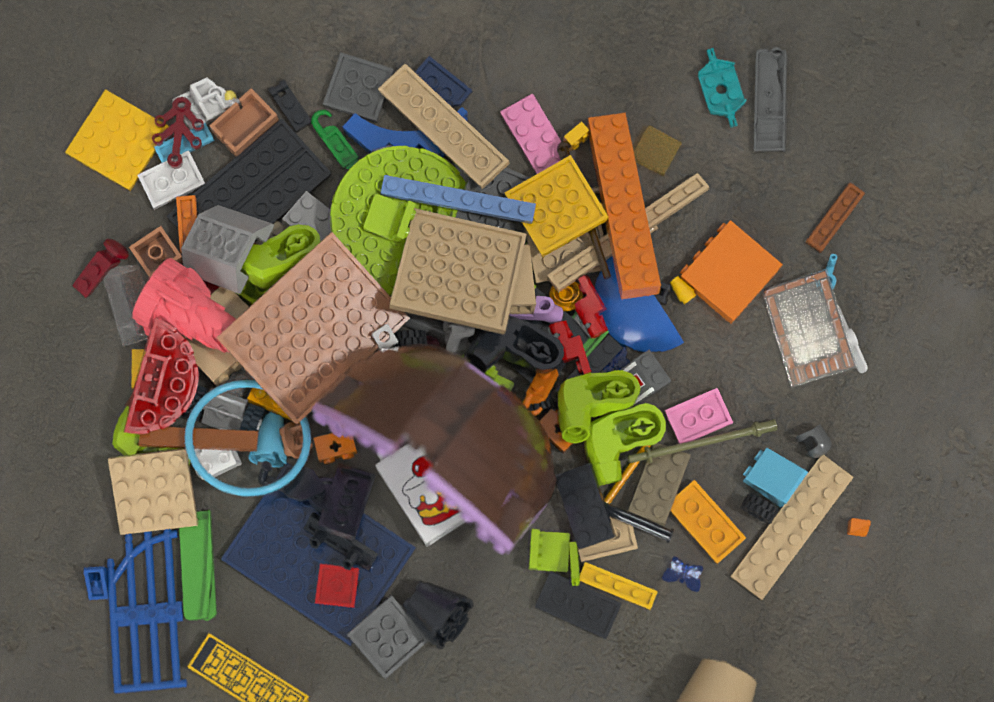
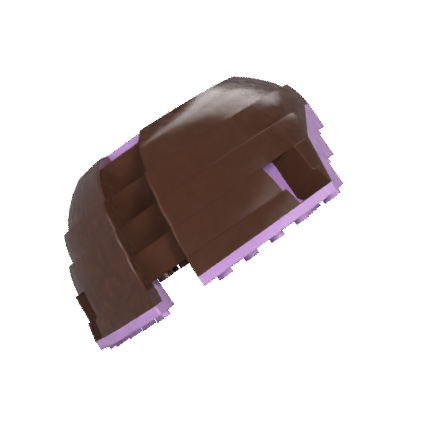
[312,344,557,555]

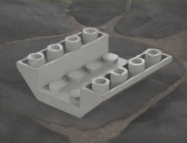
[181,205,274,294]

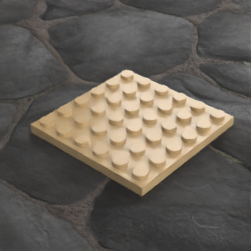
[389,208,527,334]

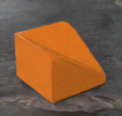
[847,518,871,537]

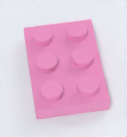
[664,388,733,444]

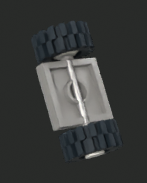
[182,385,266,431]

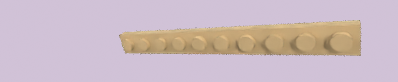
[547,173,709,292]

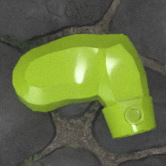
[558,370,640,443]
[584,403,666,486]

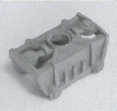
[443,321,475,354]

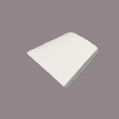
[172,78,240,130]

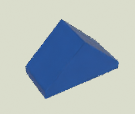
[83,566,109,600]

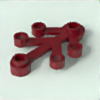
[152,97,204,169]

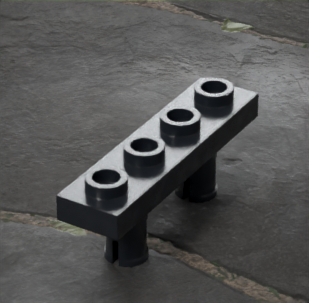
[303,512,379,571]

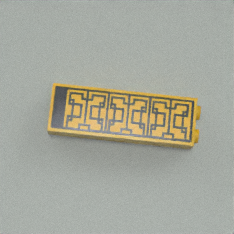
[188,633,310,702]

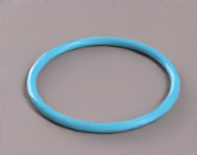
[185,380,311,496]

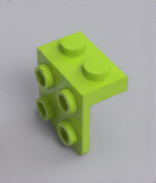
[363,194,416,243]

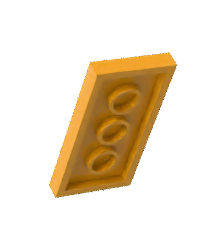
[670,480,746,564]

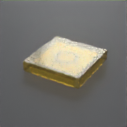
[634,125,682,176]

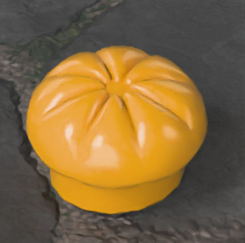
[549,281,584,312]

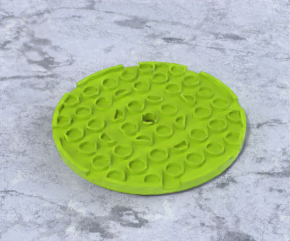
[330,146,466,297]

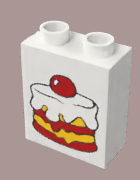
[375,445,467,547]

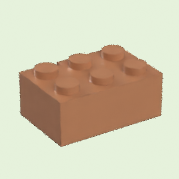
[209,88,279,157]

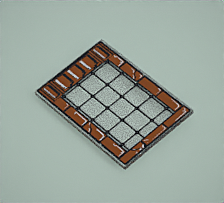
[761,269,857,388]

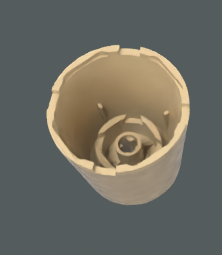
[677,659,757,702]

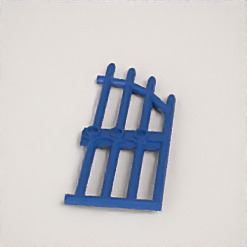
[107,529,187,694]

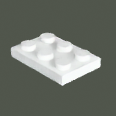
[138,150,205,210]

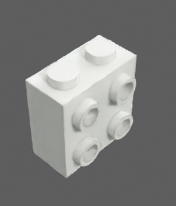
[194,428,242,480]

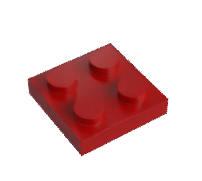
[315,564,359,608]

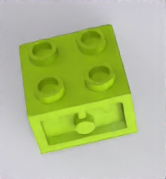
[529,529,570,572]

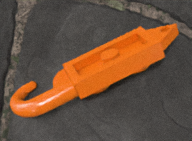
[522,369,559,416]

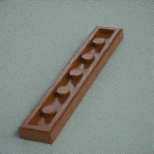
[139,427,259,452]

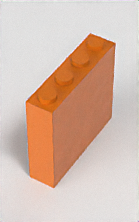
[680,220,783,324]

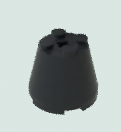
[403,581,474,649]

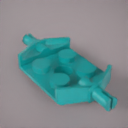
[698,48,747,128]

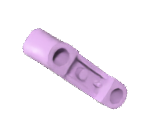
[509,296,563,324]

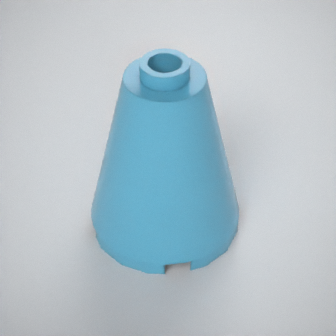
[248,412,288,468]

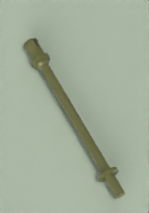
[628,419,777,464]

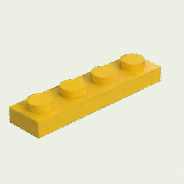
[580,562,658,610]

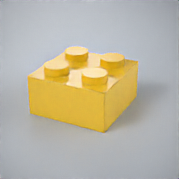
[563,122,589,151]

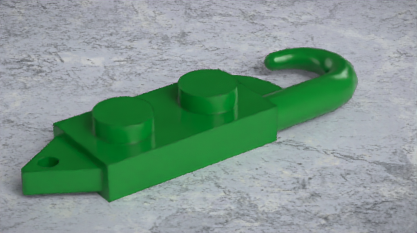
[311,110,359,170]

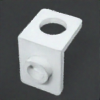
[372,324,398,350]

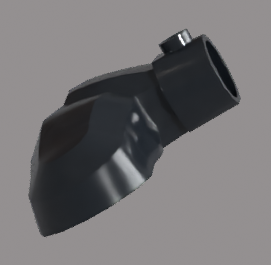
[464,315,564,374]

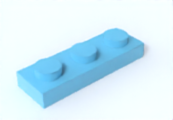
[154,123,214,163]

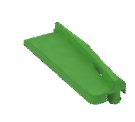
[179,510,217,621]

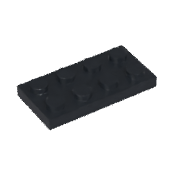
[555,463,616,550]
[535,571,622,640]

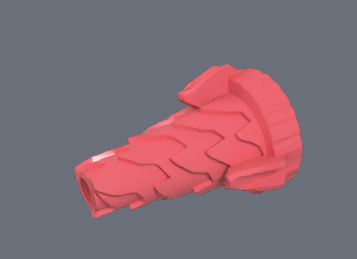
[132,258,236,353]

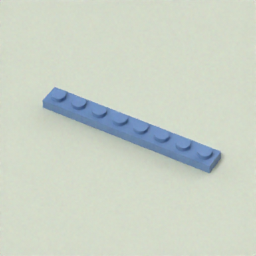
[381,175,536,224]

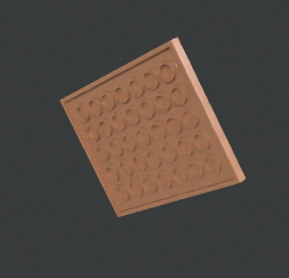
[216,232,410,424]

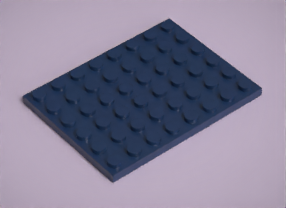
[221,462,416,646]

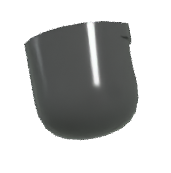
[795,424,832,458]

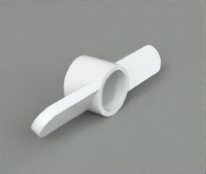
[836,305,868,373]

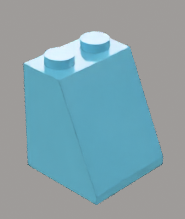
[743,448,808,508]

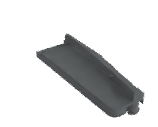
[754,47,787,152]

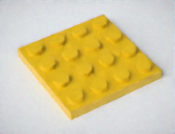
[65,89,169,191]
[505,155,609,257]

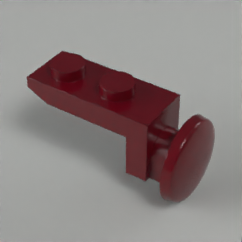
[72,239,129,298]

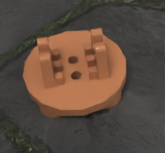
[279,422,313,459]

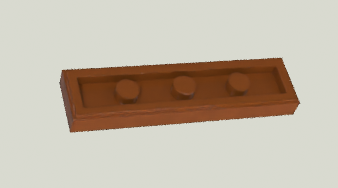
[806,182,865,253]

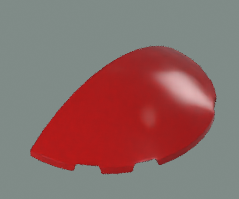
[124,318,199,434]

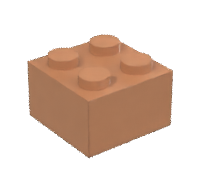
[129,226,183,278]

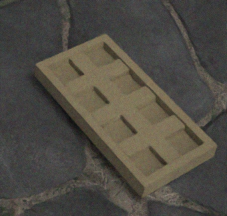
[628,443,691,526]

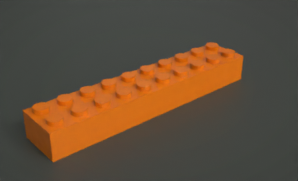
[587,113,661,300]

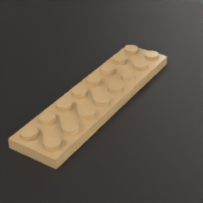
[378,64,510,189]
[730,455,853,600]

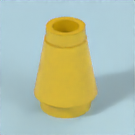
[670,276,696,305]

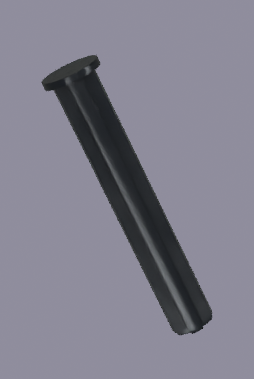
[605,502,674,543]

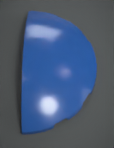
[595,256,684,352]

